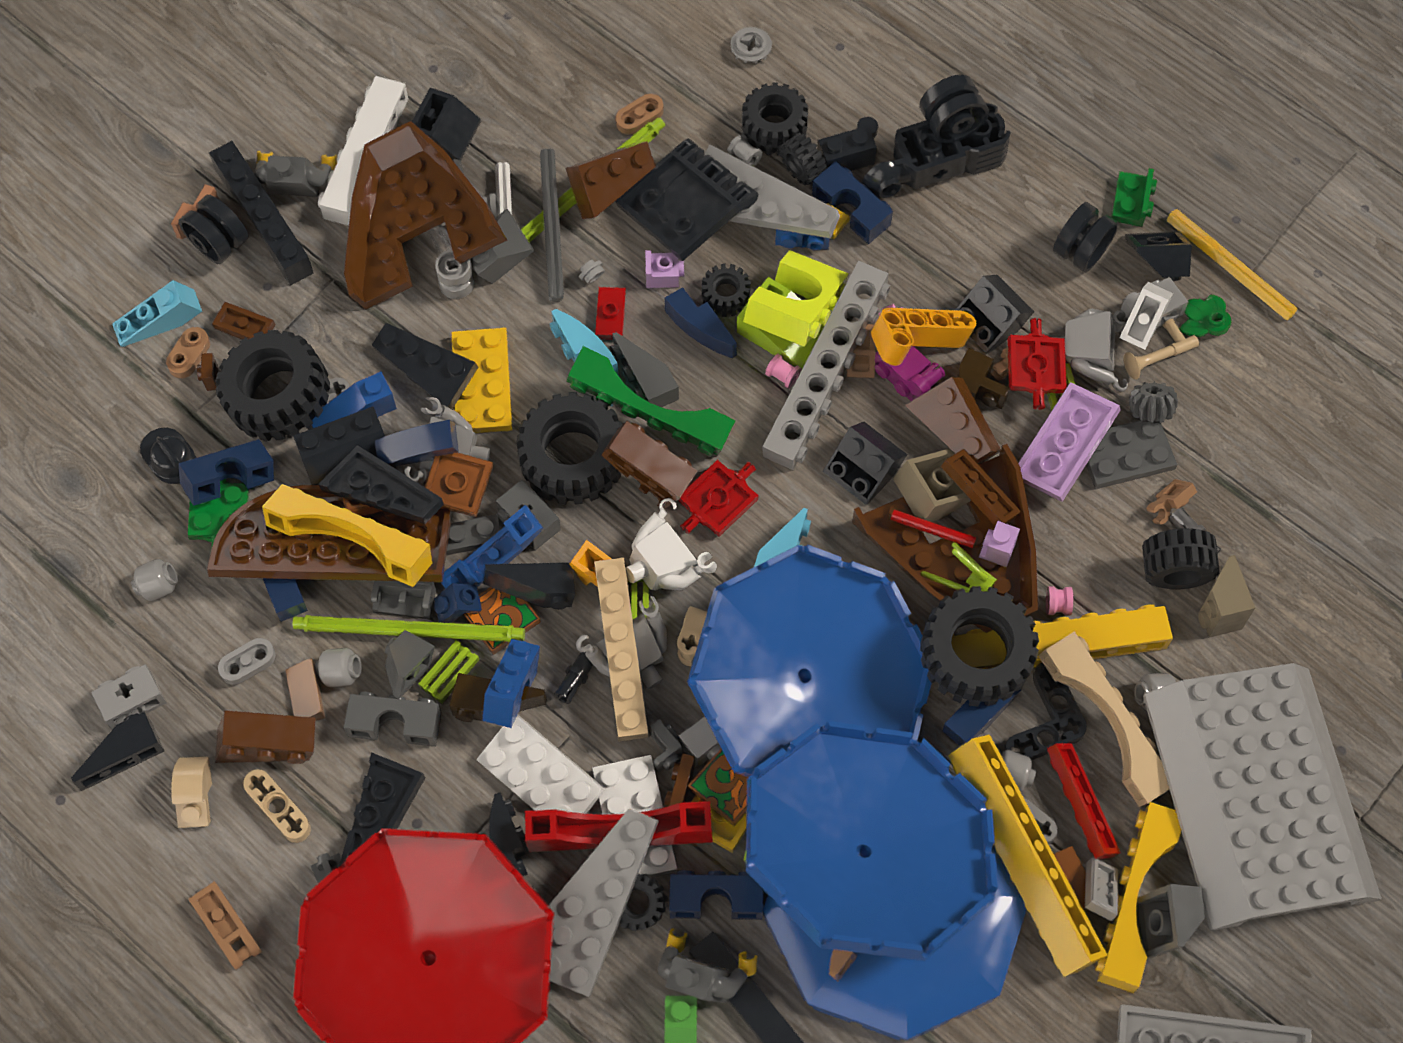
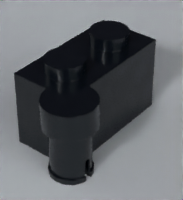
[817,117,878,171]

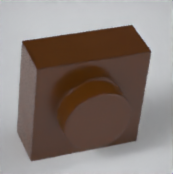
[197,353,218,391]

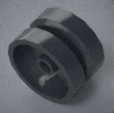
[919,74,989,143]
[178,195,249,264]
[1053,202,1119,273]

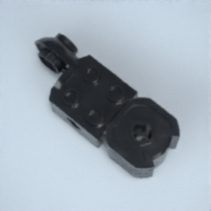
[863,102,1011,198]

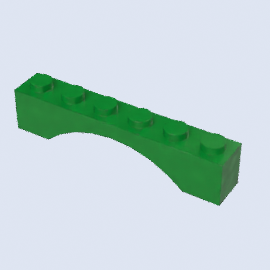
[566,346,736,456]

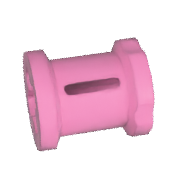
[765,354,802,389]

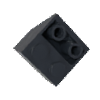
[411,87,481,160]
[955,275,1034,354]
[823,421,908,505]

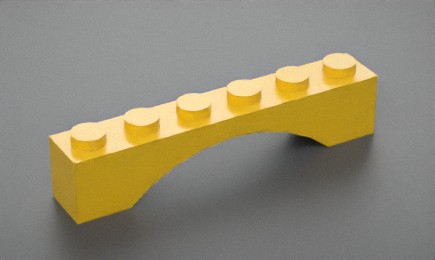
[262,484,432,587]
[1095,802,1181,993]

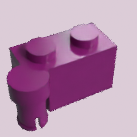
[874,346,945,401]

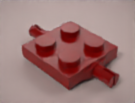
[1007,318,1067,410]
[678,459,759,537]

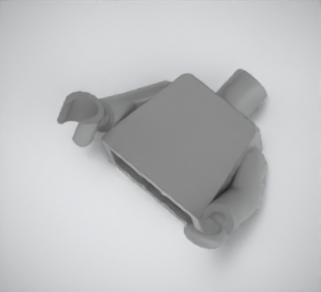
[1053,308,1128,392]
[404,397,490,483]
[576,596,667,689]

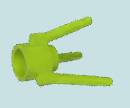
[920,542,997,593]

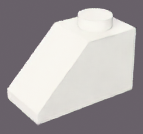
[1120,282,1174,349]

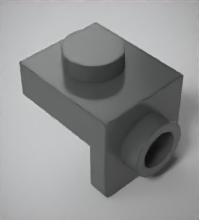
[650,719,682,773]

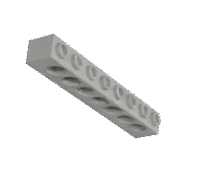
[762,260,891,470]

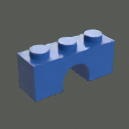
[482,639,540,728]

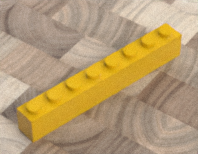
[951,604,1173,669]
[948,735,1107,977]

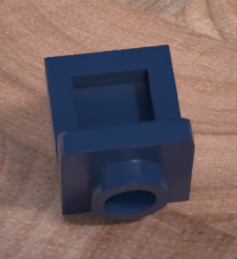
[434,583,482,623]

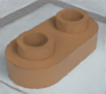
[616,94,664,135]
[166,327,210,378]

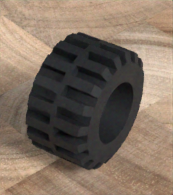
[742,83,808,156]
[1142,528,1220,590]

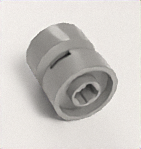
[435,249,474,299]

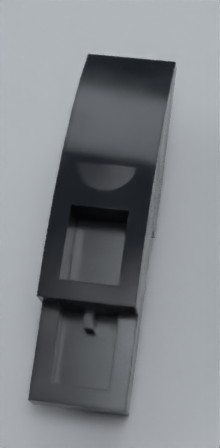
[489,792,535,890]

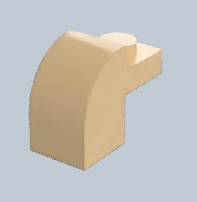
[171,756,212,828]

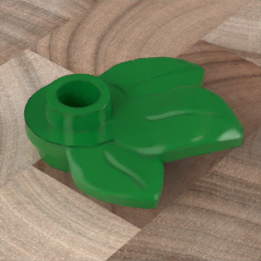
[1179,294,1232,337]

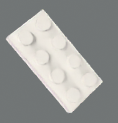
[477,715,605,814]
[592,755,677,878]

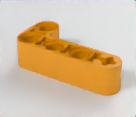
[871,308,977,366]

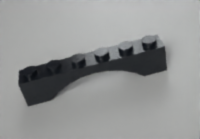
[209,141,314,286]

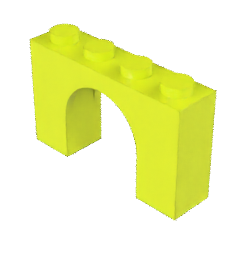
[743,250,849,347]

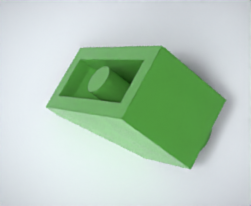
[665,996,697,1043]

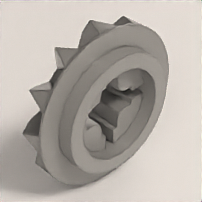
[731,27,772,64]

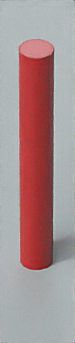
[891,509,976,548]

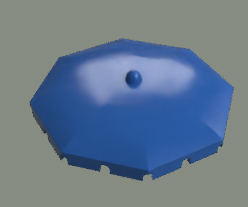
[687,545,932,777]
[746,721,998,961]
[763,845,1026,1041]

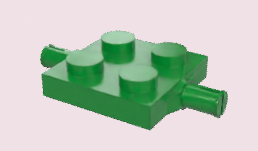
[188,479,249,549]

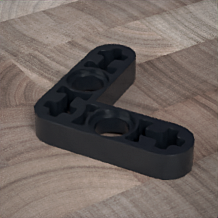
[1004,662,1087,760]

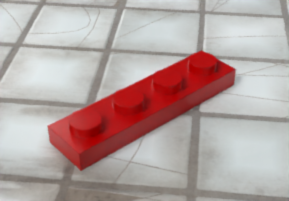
[1047,743,1121,859]

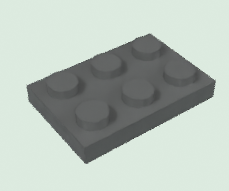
[1086,420,1177,489]

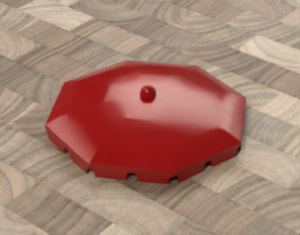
[293,829,554,1043]

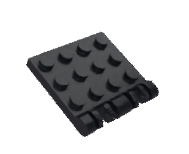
[615,139,759,262]

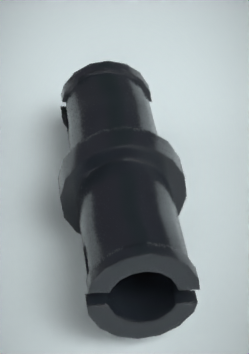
[554,645,593,704]

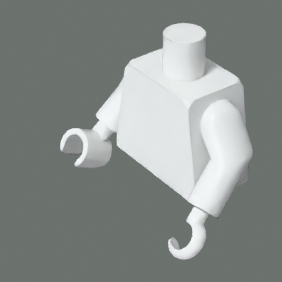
[625,498,717,590]

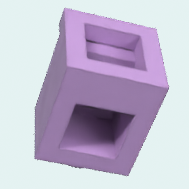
[645,251,684,288]
[979,521,1020,567]

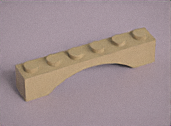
[594,558,648,741]
[1038,631,1169,807]

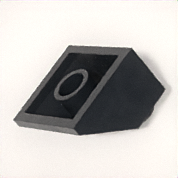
[1125,232,1192,281]

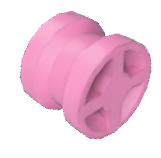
[1046,586,1073,616]

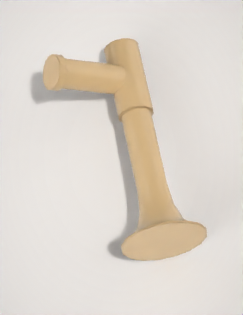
[1123,319,1199,380]

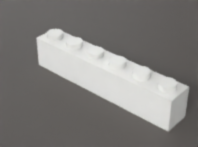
[318,76,408,226]

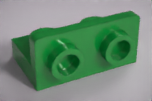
[1111,168,1157,227]

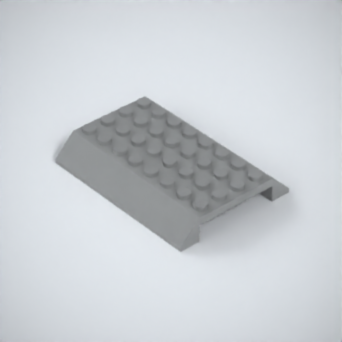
[1143,663,1382,931]

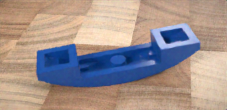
[441,505,543,589]

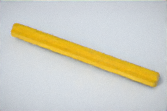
[1167,209,1297,320]

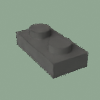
[446,514,501,555]

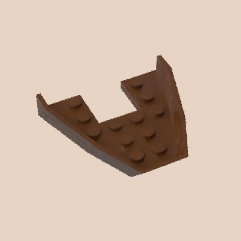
[344,121,507,309]
[852,444,1038,633]

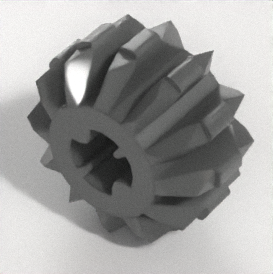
[1129,381,1178,423]

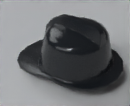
[140,427,197,484]

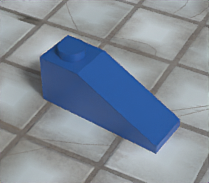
[312,372,397,428]

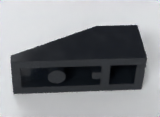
[482,563,575,610]
[71,712,165,791]

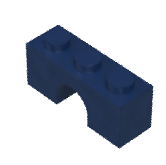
[812,162,893,245]
[179,439,274,506]
[669,870,763,920]

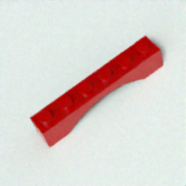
[525,801,713,852]

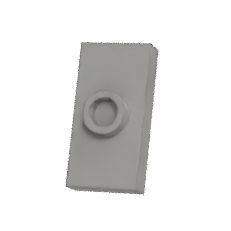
[1085,857,1118,921]

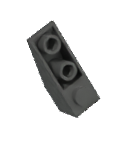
[610,332,679,407]

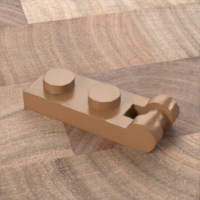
[188,881,262,970]

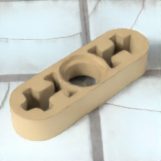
[243,770,311,843]

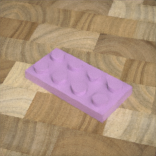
[1019,382,1121,502]

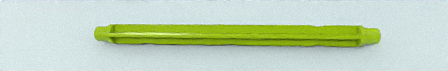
[521,117,665,242]
[292,615,525,643]

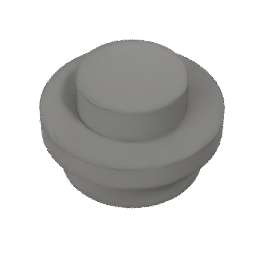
[579,260,605,284]

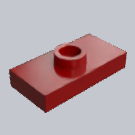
[595,287,626,340]

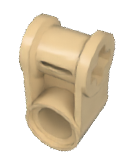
[677,606,707,666]

